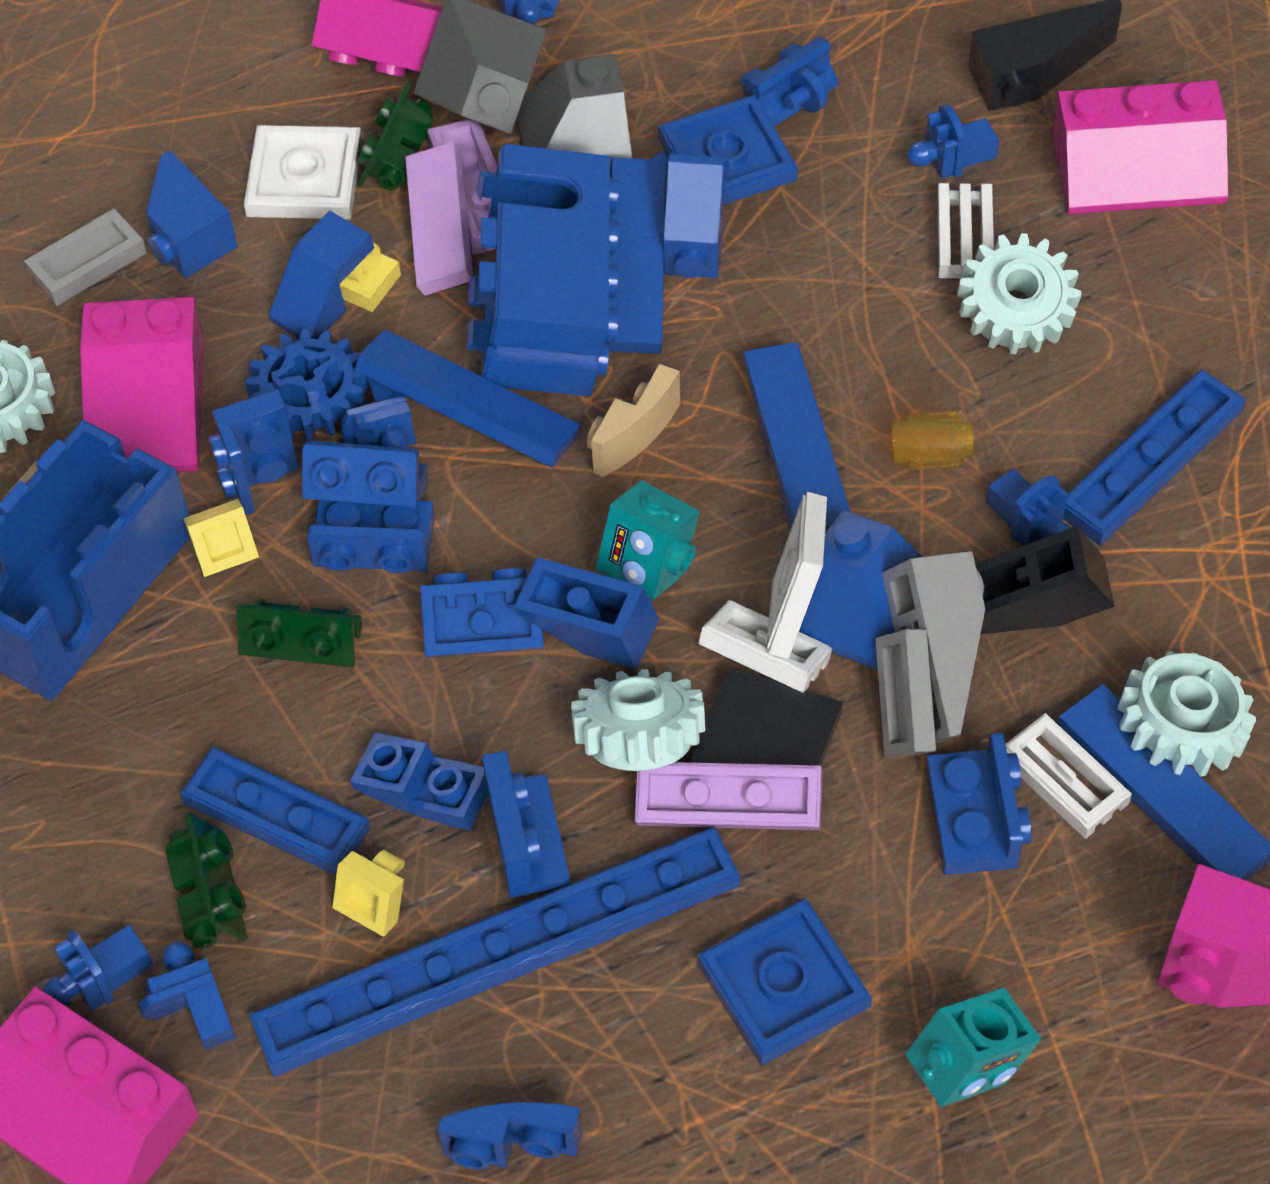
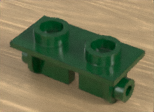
[356,81,434,191]
[236,598,362,668]
[165,812,248,949]

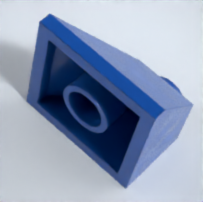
[799,509,923,670]

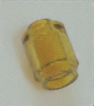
[891,411,974,470]

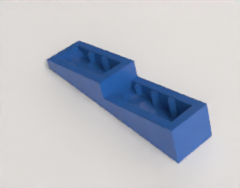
[743,342,851,533]

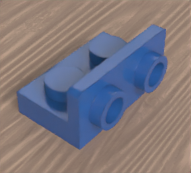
[208,389,298,515]
[302,441,428,508]
[307,500,435,573]
[420,568,544,658]
[925,733,1031,875]
[482,751,570,898]

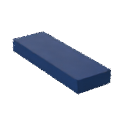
[180,746,371,875]

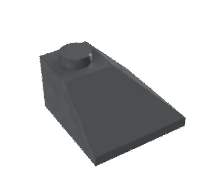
[414,0,547,134]
[517,54,632,177]

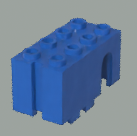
[466,144,619,397]
[0,420,190,702]

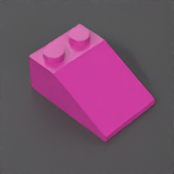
[80,297,205,472]
[1157,864,1270,1008]

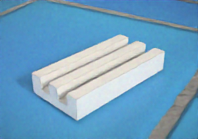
[937,183,994,279]
[698,600,832,693]
[1005,713,1132,839]

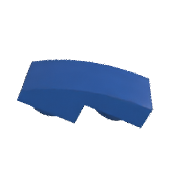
[350,732,488,831]
[438,1102,582,1170]

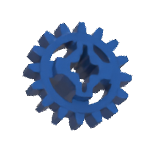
[245,329,369,441]

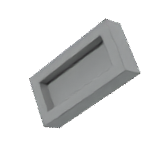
[24,208,147,307]
[875,629,936,758]

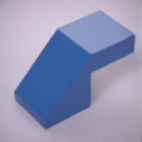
[269,210,374,340]

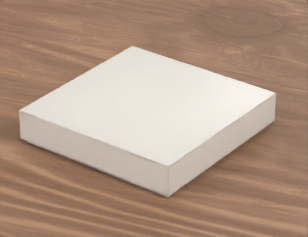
[244,125,362,219]
[766,492,827,659]

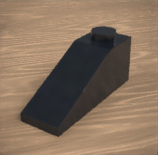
[968,0,1122,111]
[975,526,1115,634]

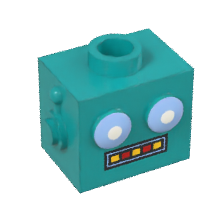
[595,480,700,601]
[905,987,1042,1107]

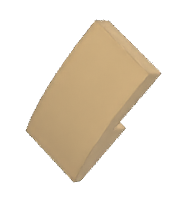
[587,364,680,477]

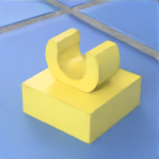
[340,243,401,312]
[183,499,259,577]
[332,850,405,937]

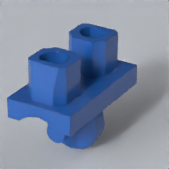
[741,37,839,127]

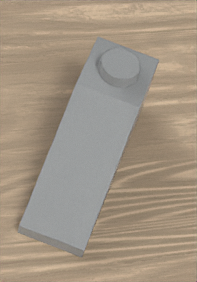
[882,551,985,744]

